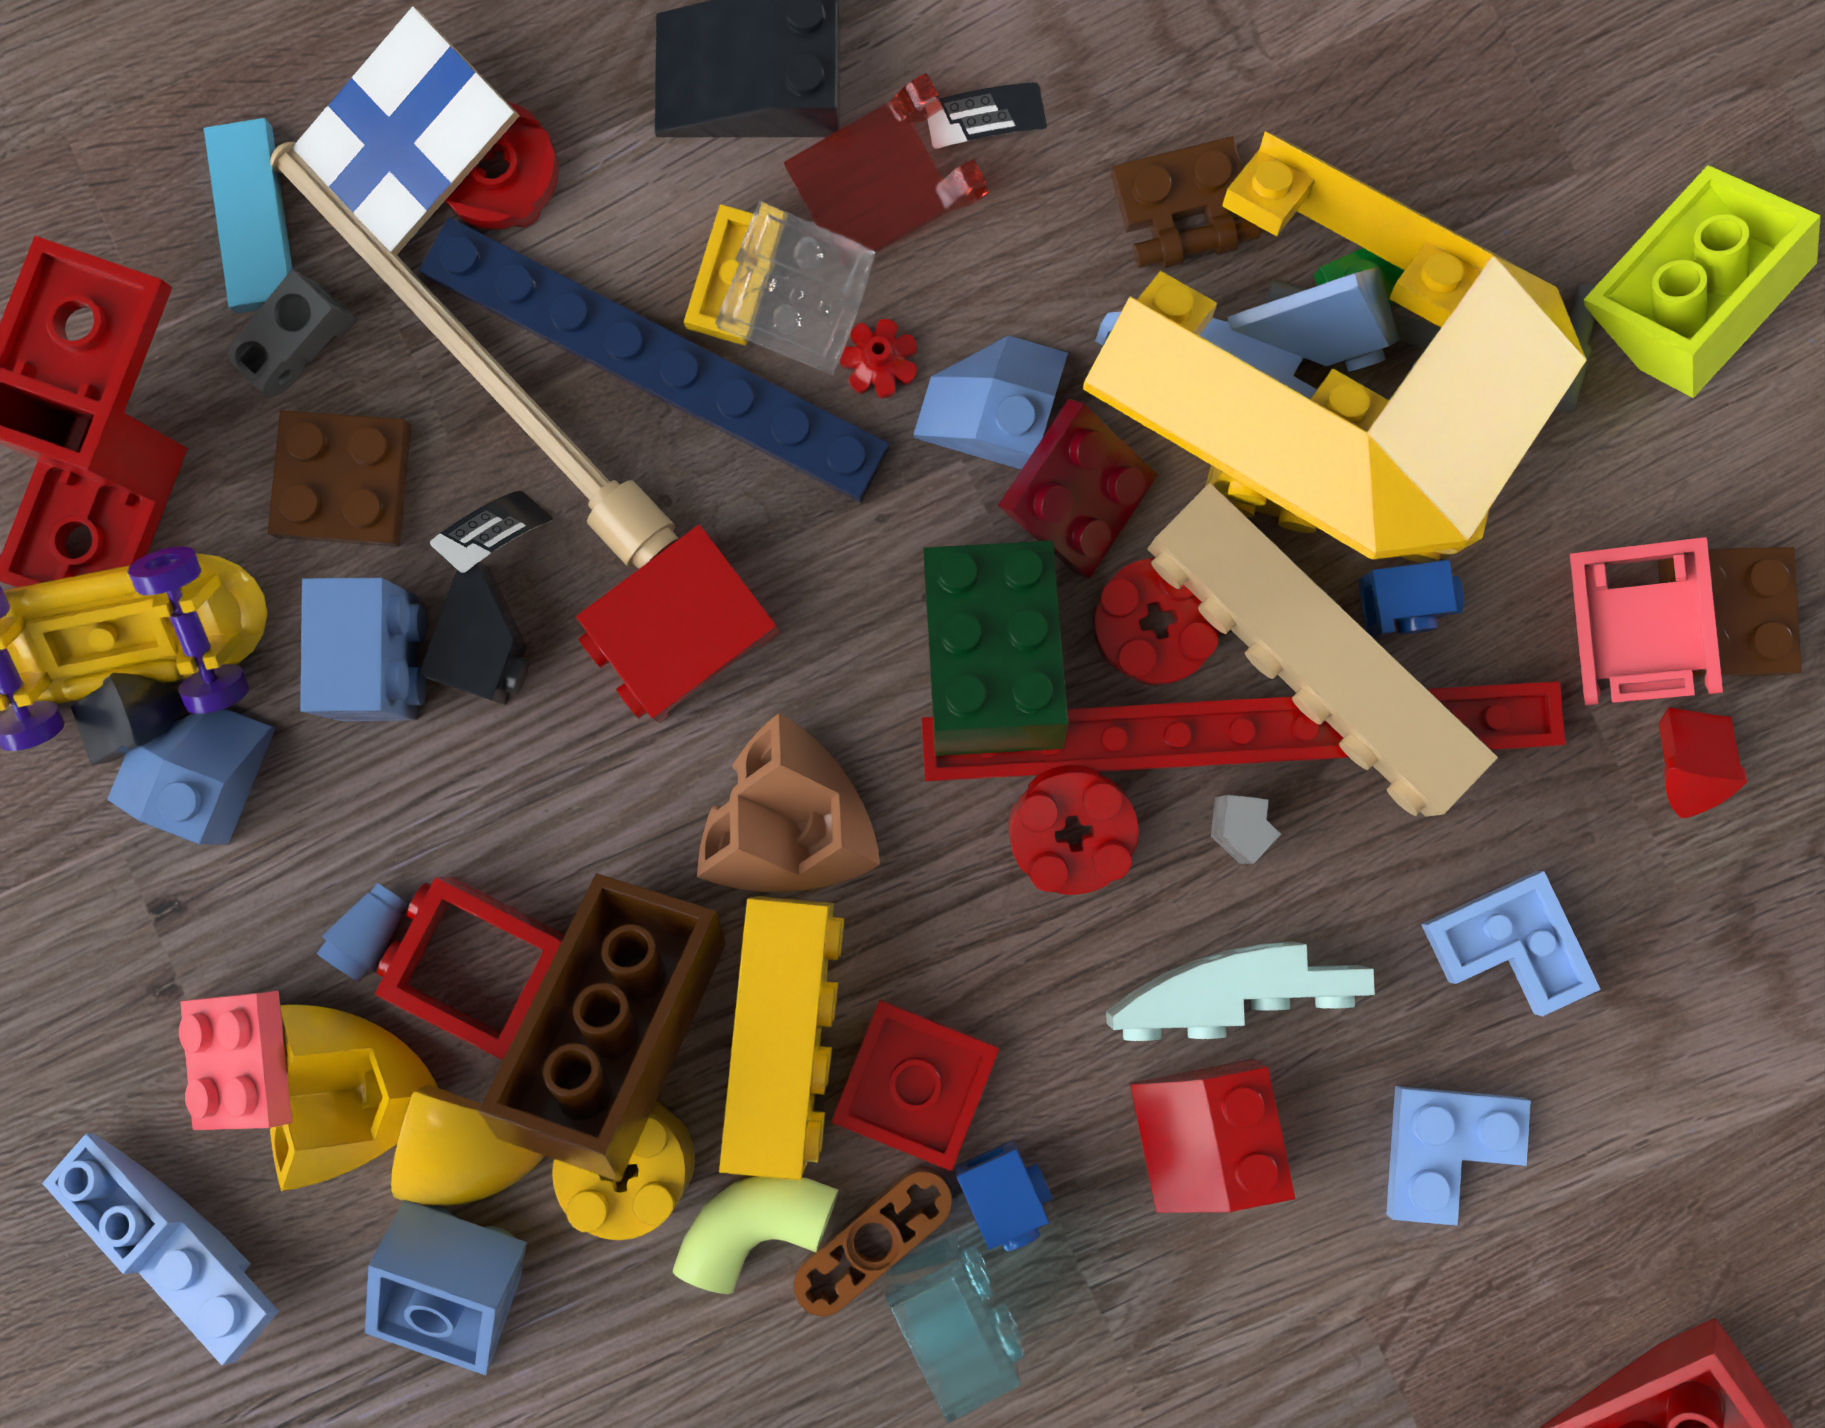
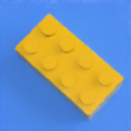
[719,896,844,1180]

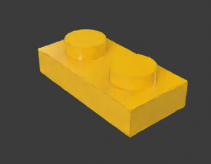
[684,204,782,346]

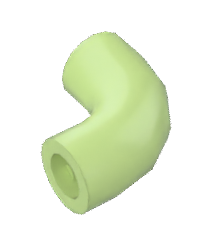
[673,1176,839,1294]

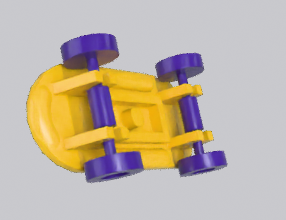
[0,546,268,751]

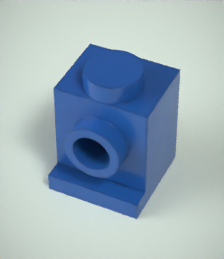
[1358,560,1464,640]

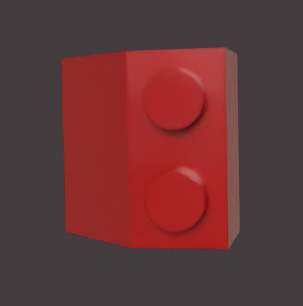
[1129,1058,1296,1213]

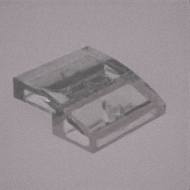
[715,200,875,376]

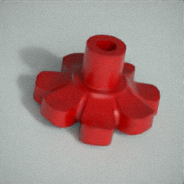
[839,319,918,399]

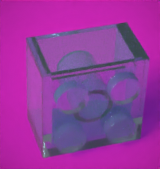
[885,1232,1025,1423]

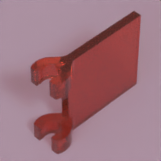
[783,73,989,272]

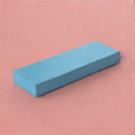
[204,118,293,313]

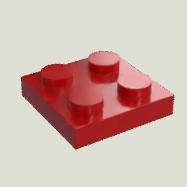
[831,999,999,1171]

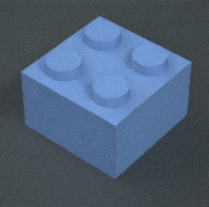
[300,578,427,721]

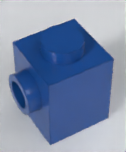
[955,1140,1053,1251]

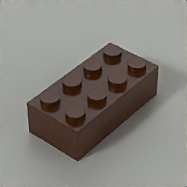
[478,873,726,1182]

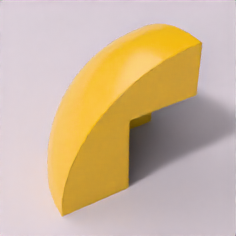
[270,1004,438,1191]
[391,1085,545,1206]

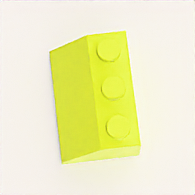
[1584,165,1821,398]

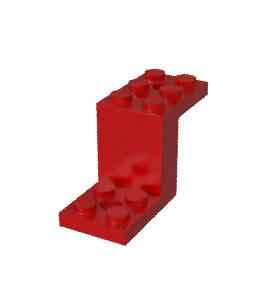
[0,235,188,588]

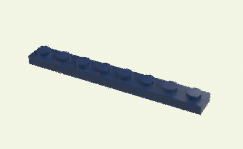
[419,217,889,503]

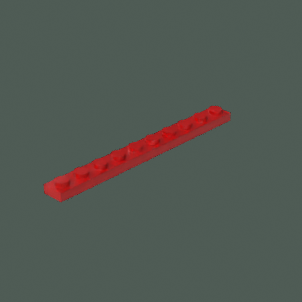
[921,681,1565,782]

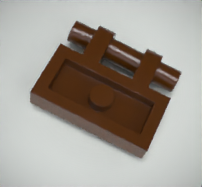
[1111,136,1260,268]

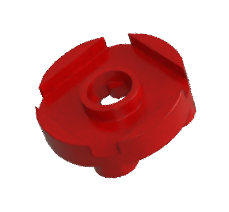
[445,101,559,230]
[1092,558,1220,686]
[1008,765,1139,895]

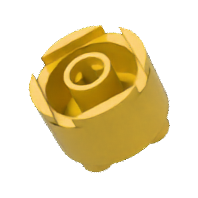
[552,1101,695,1240]

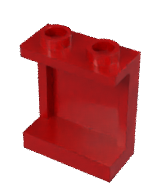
[575,524,781,723]

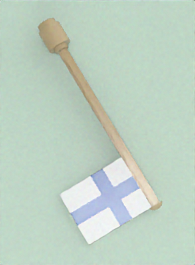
[270,6,679,569]

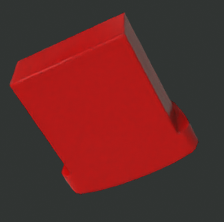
[1658,707,1748,818]

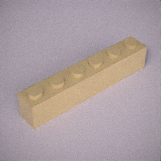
[1147,483,1498,817]

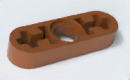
[794,1166,952,1317]

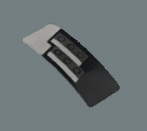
[925,82,1047,149]
[430,491,553,573]

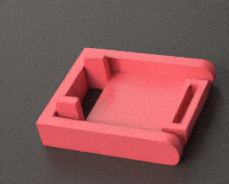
[1570,537,1723,706]

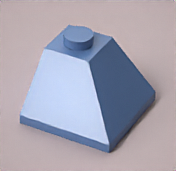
[1227,267,1400,372]

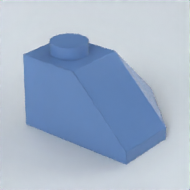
[913,335,1068,470]
[107,708,276,845]

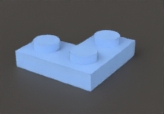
[1421,871,1601,1017]
[1386,1086,1531,1226]

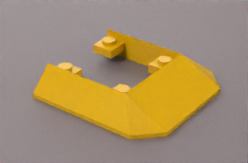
[1083,131,1587,560]

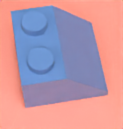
[365,1200,527,1375]

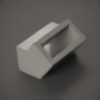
[1211,795,1281,864]

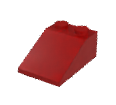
[1540,1318,1794,1428]

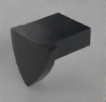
[71,673,184,766]

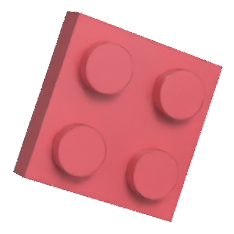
[179,990,292,1130]

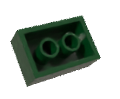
[923,540,1068,756]

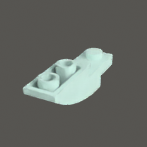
[1106,941,1375,1041]

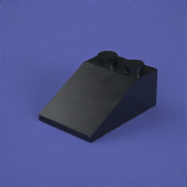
[655,0,840,137]

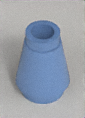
[316,883,409,982]

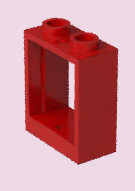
[374,876,565,1060]

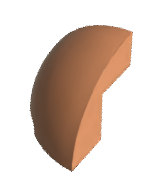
[697,713,880,892]

